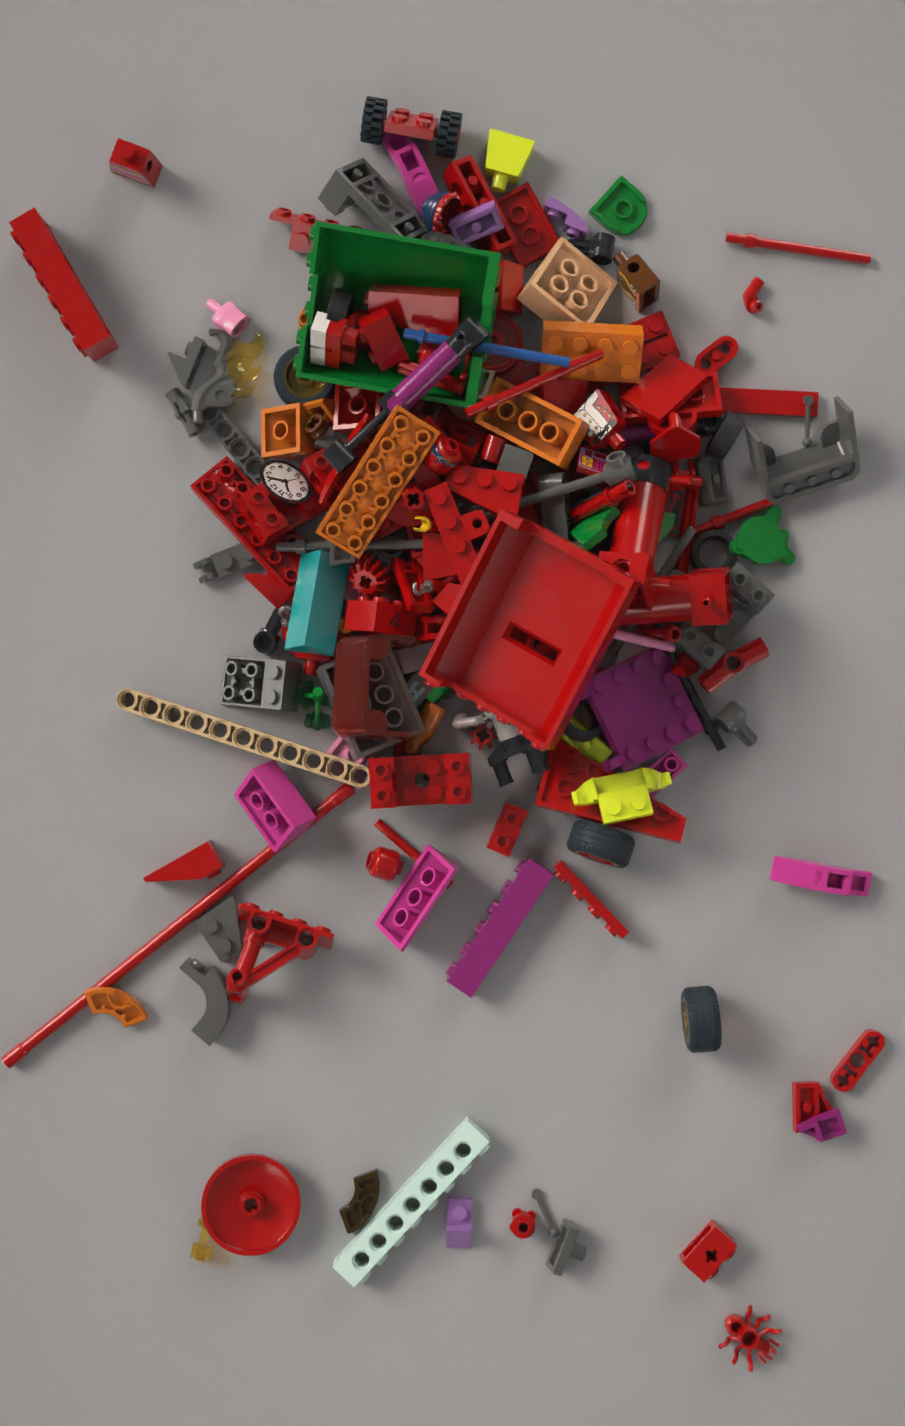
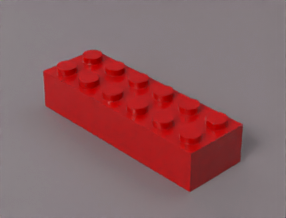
[9,207,119,362]

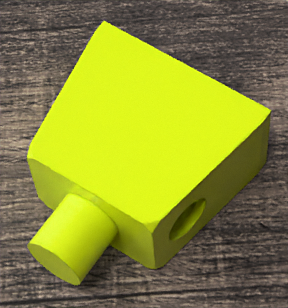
[485,128,535,193]

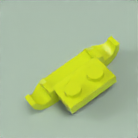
[571,767,672,825]

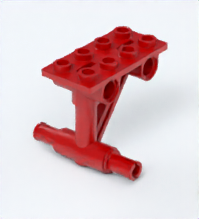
[225,902,334,1004]

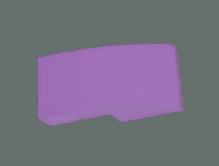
[544,196,588,240]

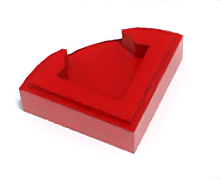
[671,652,701,677]

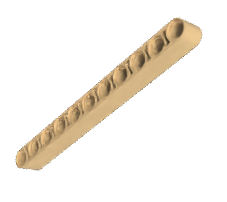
[116,689,370,787]

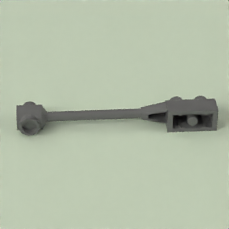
[455,451,637,528]

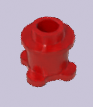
[509,1208,536,1239]

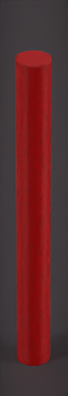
[374,819,454,889]

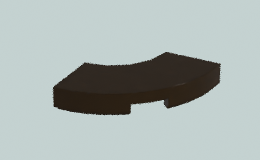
[339,1168,380,1234]

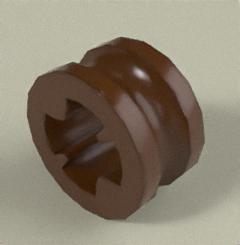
[304,414,329,439]

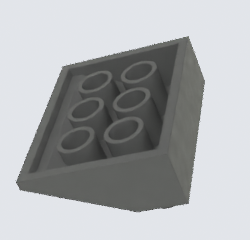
[316,640,426,761]

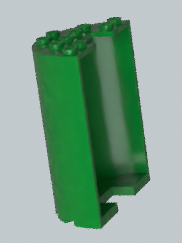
[293,221,502,408]

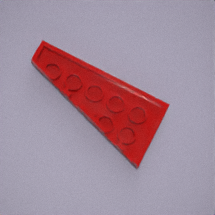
[535,739,687,844]

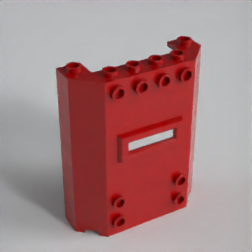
[418,509,642,752]

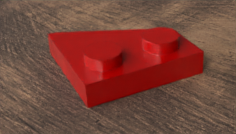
[792,1080,832,1133]

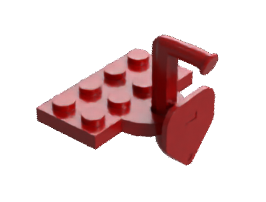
[618,372,722,492]

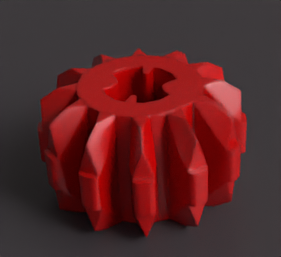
[348,555,392,598]

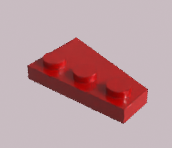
[446,465,525,515]

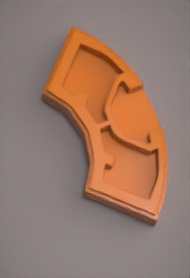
[84,987,148,1028]

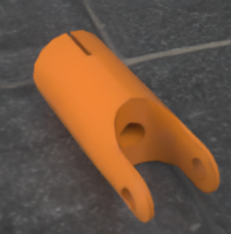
[405,700,446,755]

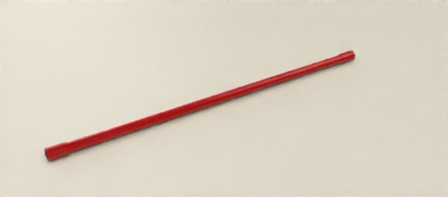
[1,783,356,1068]

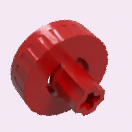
[387,461,442,526]

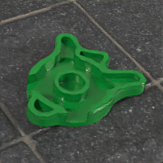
[729,505,795,566]

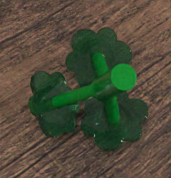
[294,680,332,731]

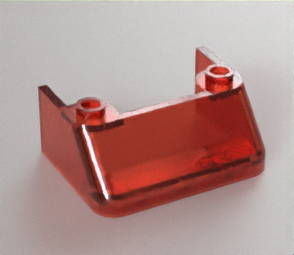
[332,634,416,741]

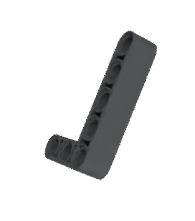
[538,472,574,542]

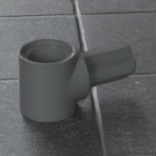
[714,700,758,747]

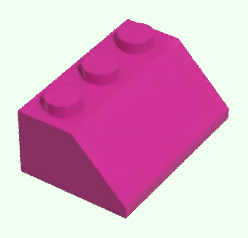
[234,760,316,852]

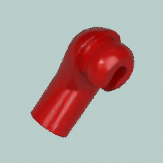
[743,277,765,314]

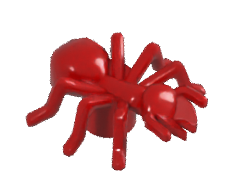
[718,1305,782,1372]

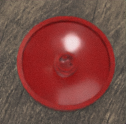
[201,1153,301,1256]

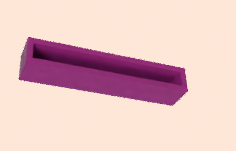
[445,857,554,998]

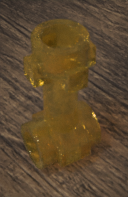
[190,1215,213,1263]

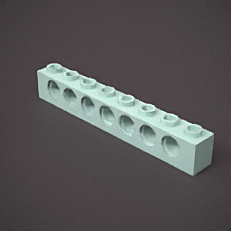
[332,1116,490,1287]

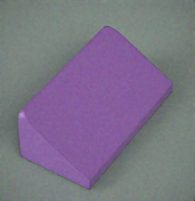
[449,200,504,244]

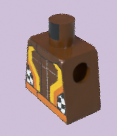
[613,251,660,313]

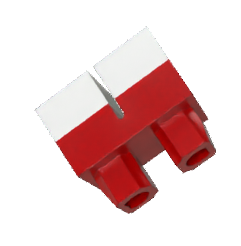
[310,311,359,369]

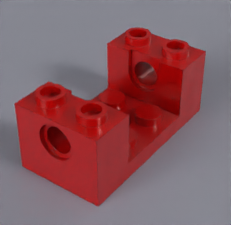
[236,448,333,547]
[368,752,473,809]

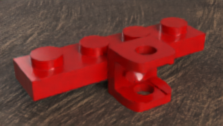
[423,482,491,586]

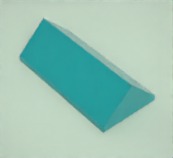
[284,549,350,656]

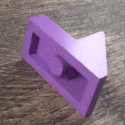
[446,1197,472,1248]

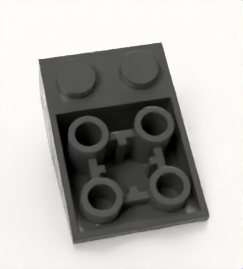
[220,656,302,712]

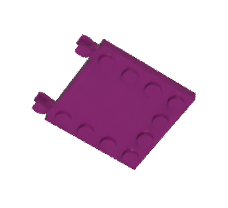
[580,647,704,772]

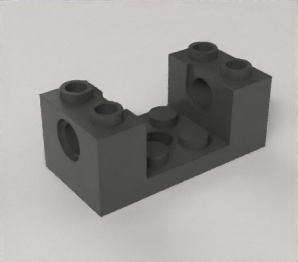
[318,158,429,239]
[674,562,775,671]

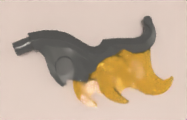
[191,329,264,424]

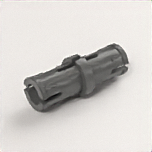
[165,387,203,437]

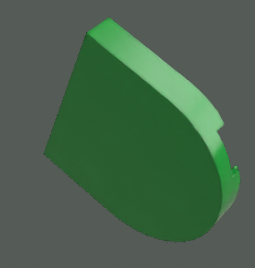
[588,175,647,236]

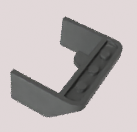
[745,396,860,504]

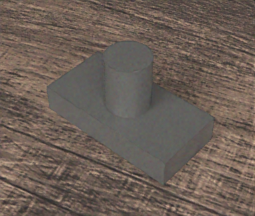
[545,1218,587,1276]

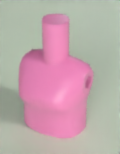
[206,299,250,338]

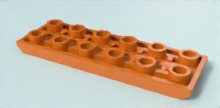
[316,404,441,559]

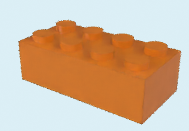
[539,320,644,383]
[474,376,590,470]

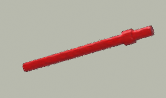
[725,232,871,264]
[464,349,604,418]
[694,498,776,537]

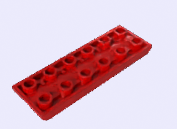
[190,456,314,594]

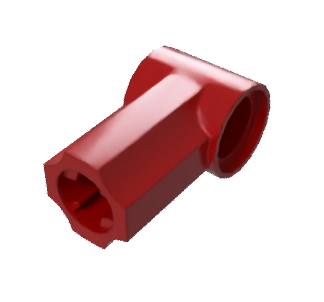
[479,434,509,465]

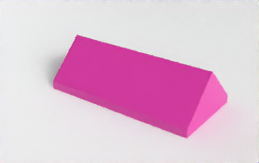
[375,844,460,952]

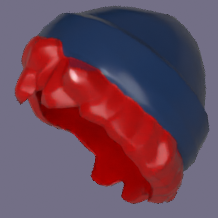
[421,190,464,234]

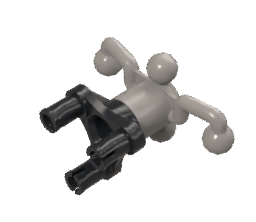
[452,711,551,787]

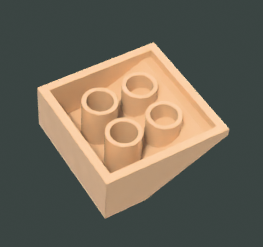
[517,236,618,323]

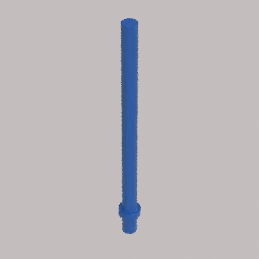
[403,328,570,368]

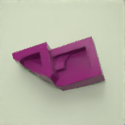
[796,1108,847,1143]

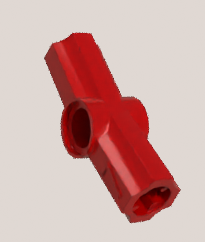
[696,637,770,694]

